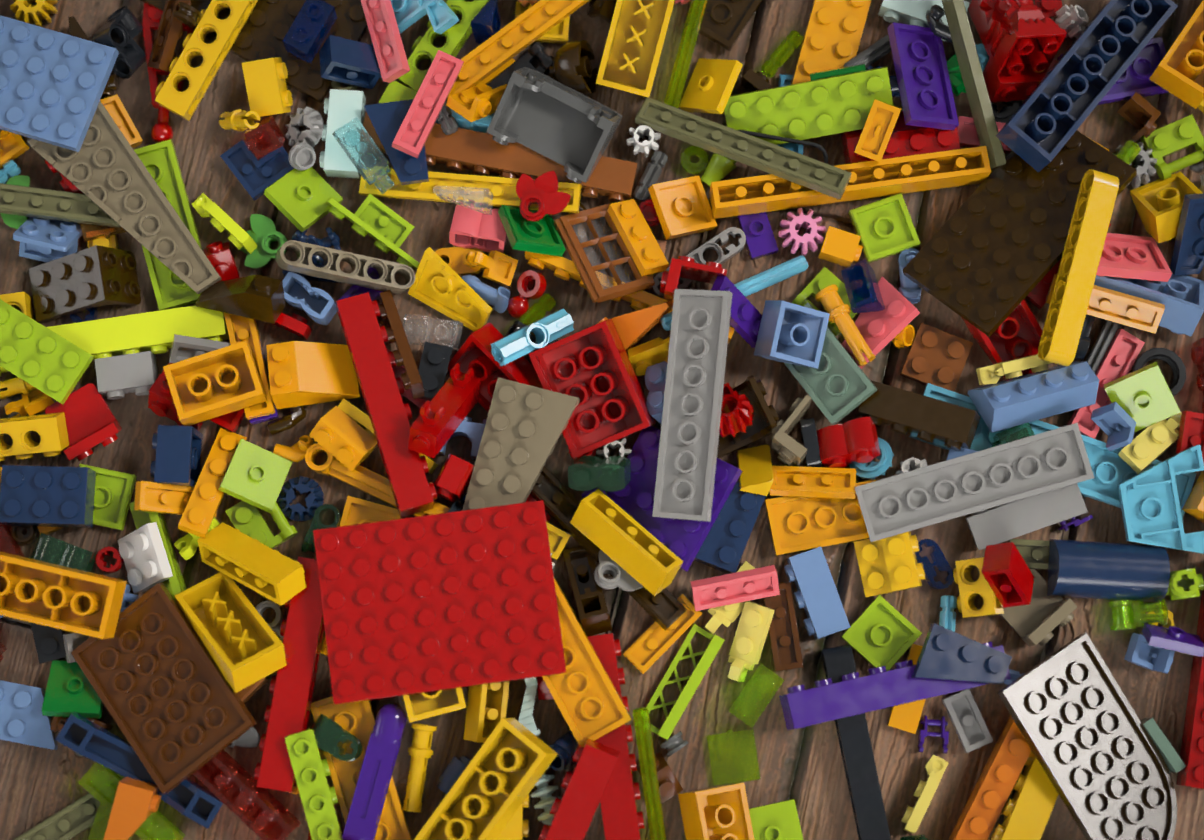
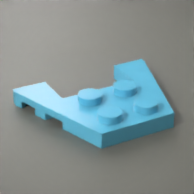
[372,0,459,78]
[1118,445,1204,554]

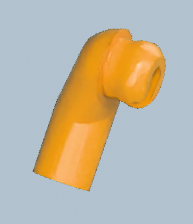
[273,435,314,462]

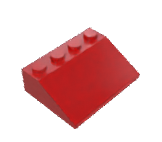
[529,318,656,458]

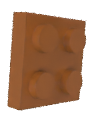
[900,322,973,392]

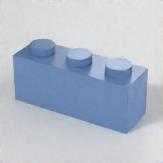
[784,547,850,640]

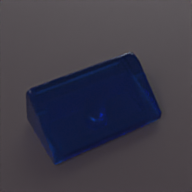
[470,0,501,44]
[841,259,885,313]

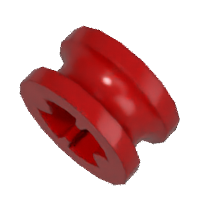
[96,547,124,573]

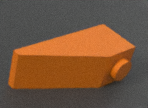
[597,300,674,353]
[104,777,161,840]

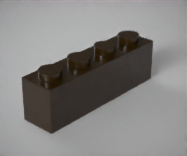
[858,380,981,451]

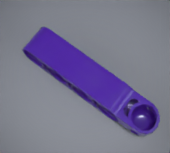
[342,704,407,840]

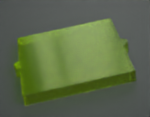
[706,729,761,786]

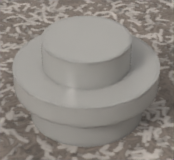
[288,142,316,170]

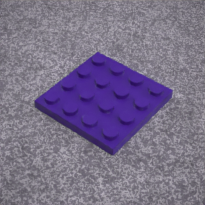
[606,426,742,571]

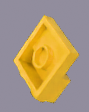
[854,531,926,598]

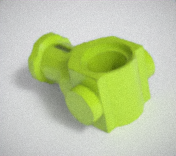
[1166,568,1204,601]

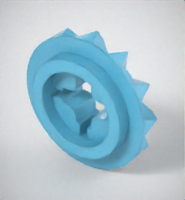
[849,437,894,480]

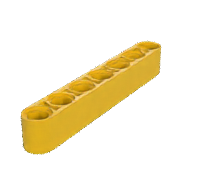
[1038,169,1119,367]

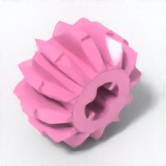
[778,208,826,256]

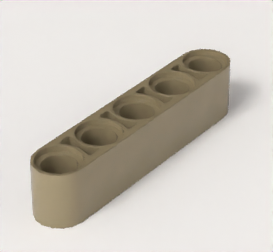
[276,240,415,294]

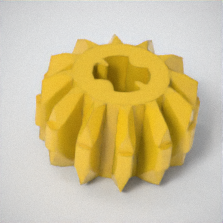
[10,0,58,27]

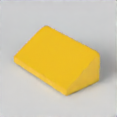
[736,445,773,496]

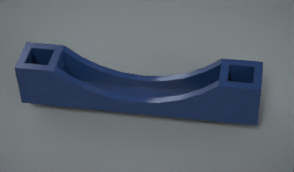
[55,711,224,829]

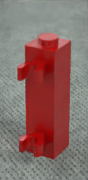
[408,363,481,458]

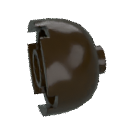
[549,40,598,96]

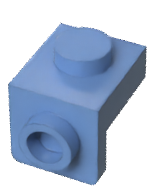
[1091,402,1136,451]
[1124,633,1175,674]

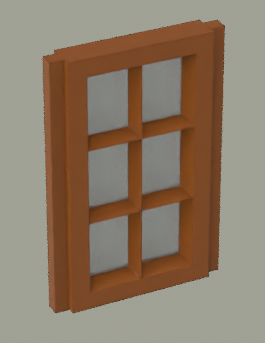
[554,203,655,303]

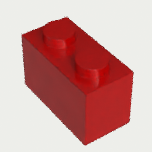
[981,542,1035,608]

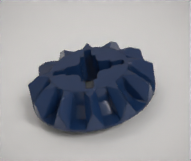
[278,476,324,522]

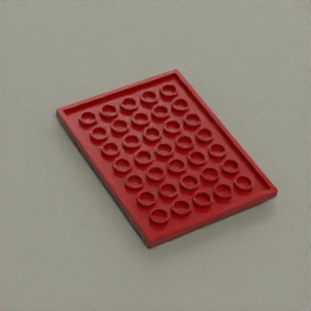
[313,500,567,705]

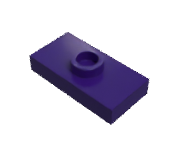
[737,212,778,260]
[1141,623,1204,657]

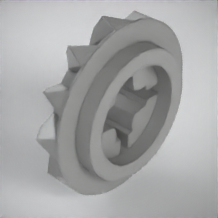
[285,107,324,147]

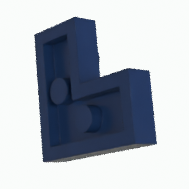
[220,140,294,201]

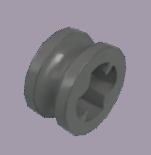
[660,731,688,757]

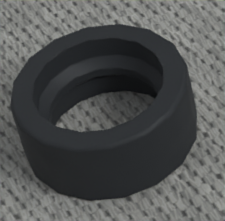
[1129,348,1186,396]

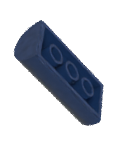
[1047,539,1170,603]

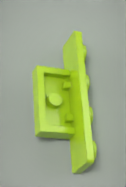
[327,194,420,271]
[285,729,342,840]

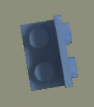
[13,217,86,262]

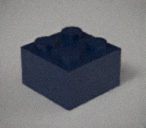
[150,425,203,487]

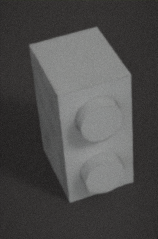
[94,351,159,400]

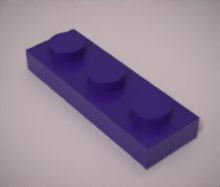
[711,276,762,348]

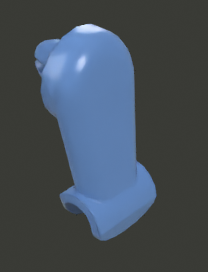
[898,248,922,304]
[461,274,510,313]

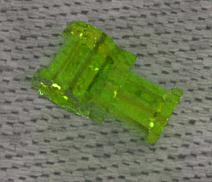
[1108,599,1168,631]

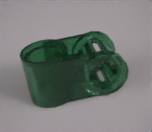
[301,504,342,553]
[311,714,363,761]

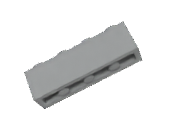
[966,483,1088,550]

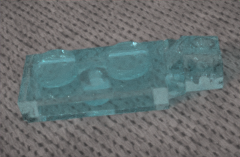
[332,117,395,194]

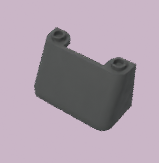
[487,67,622,183]

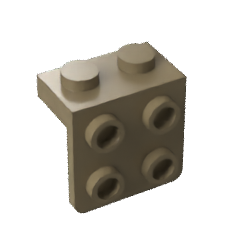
[770,395,812,466]
[1000,568,1077,647]

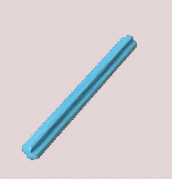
[660,255,809,331]

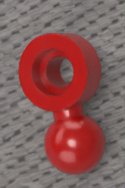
[507,270,546,318]

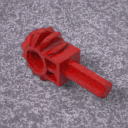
[719,383,754,438]

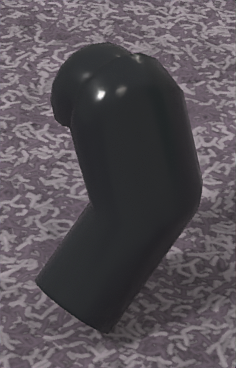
[926,5,953,43]

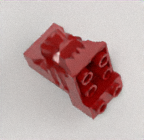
[968,0,1067,102]

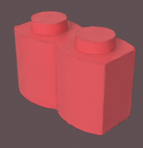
[449,204,507,253]

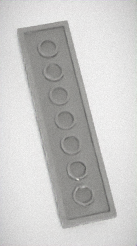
[652,289,733,522]
[855,423,1094,542]

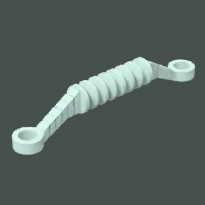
[519,677,561,825]

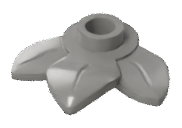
[594,550,643,591]

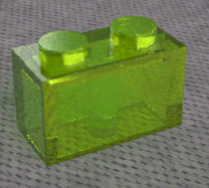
[726,664,785,728]

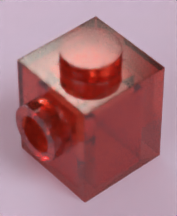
[244,115,285,159]

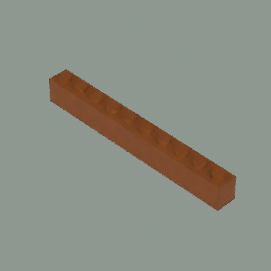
[359,112,637,203]

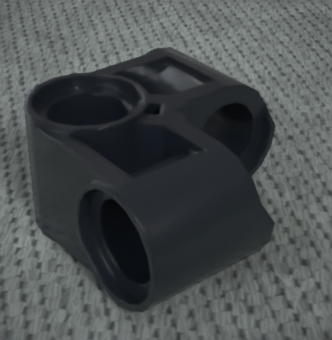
[92,5,146,79]

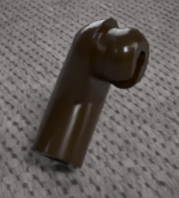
[268,406,307,435]

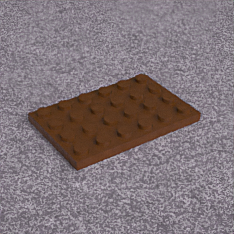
[71,583,257,794]

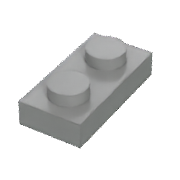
[169,334,231,363]
[942,688,993,753]

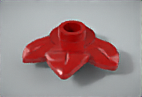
[516,170,571,222]

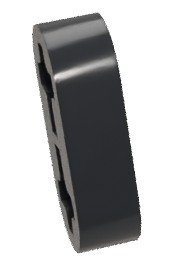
[800,418,822,467]

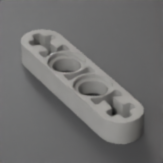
[652,227,746,299]

